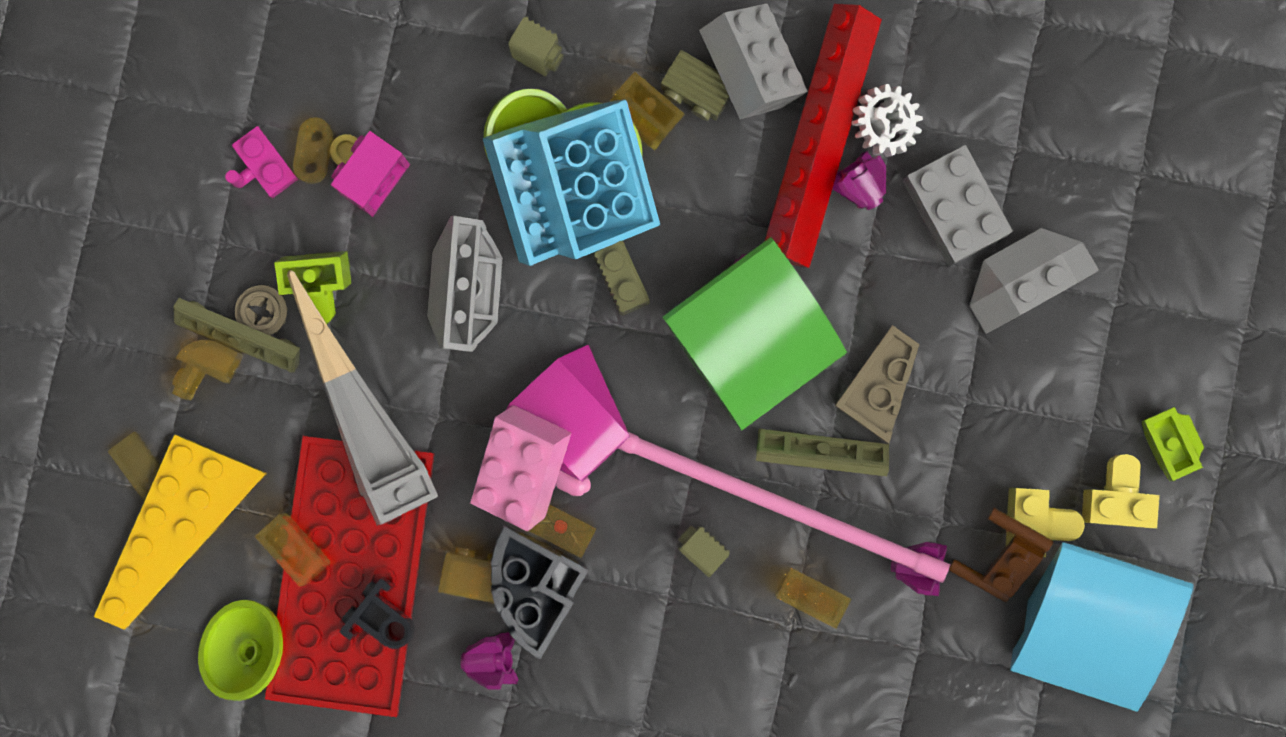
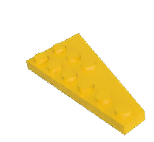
[94,434,267,630]

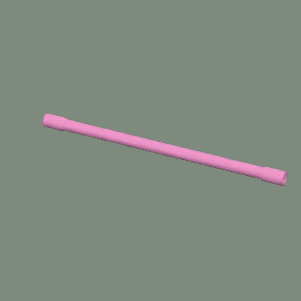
[618,432,950,583]

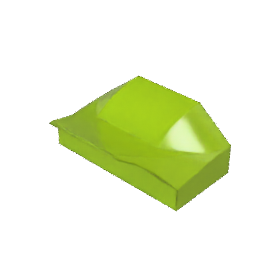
[1141,407,1204,481]

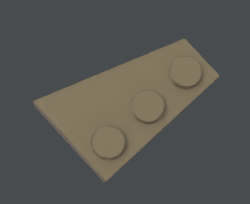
[834,325,919,444]

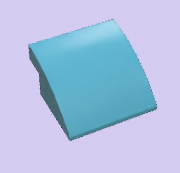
[482,99,660,266]
[1010,542,1193,711]

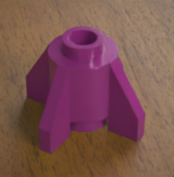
[833,151,886,210]
[891,542,947,596]
[461,633,518,690]

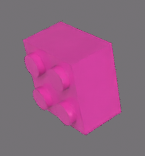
[331,131,410,217]

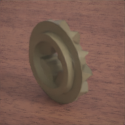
[235,285,288,336]

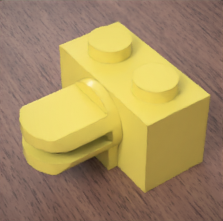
[1082,454,1159,529]
[1006,488,1085,557]

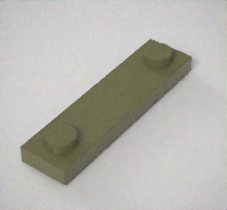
[173,298,300,373]
[756,429,889,477]

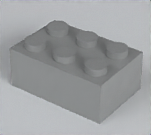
[699,3,808,119]
[903,145,1013,267]

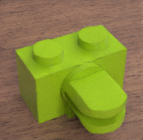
[274,251,351,324]

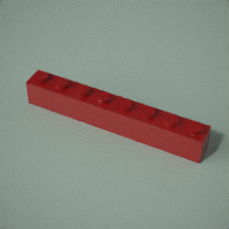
[764,4,882,268]

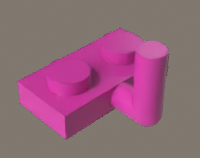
[225,126,298,199]

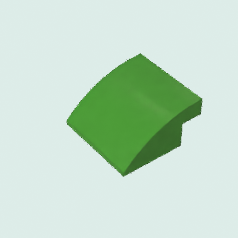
[662,237,847,430]

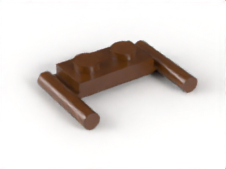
[949,507,1053,603]

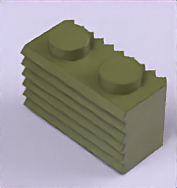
[508,17,564,77]
[661,50,730,121]
[594,240,650,316]
[678,525,730,577]

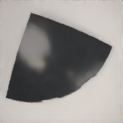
[491,525,589,659]

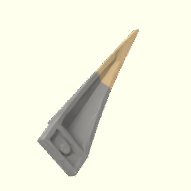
[287,270,439,525]

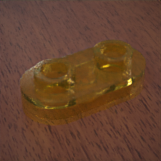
[293,118,333,184]

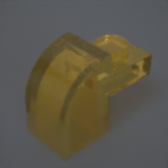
[172,340,244,401]

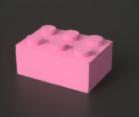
[470,405,571,532]

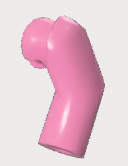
[556,471,591,496]

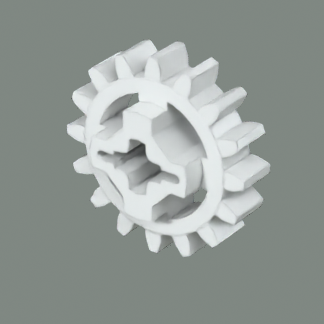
[852,84,923,157]

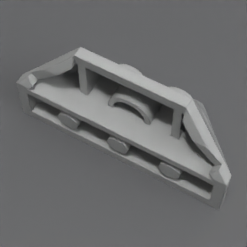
[427,216,503,352]
[969,228,1099,334]

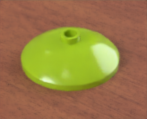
[484,89,567,161]
[198,600,283,701]

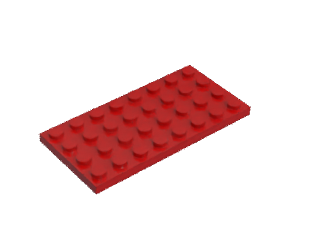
[265,436,435,717]

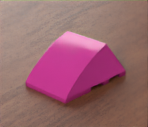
[505,345,630,482]

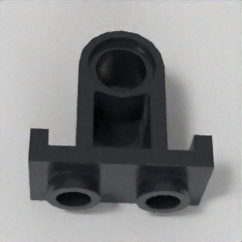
[339,577,415,649]

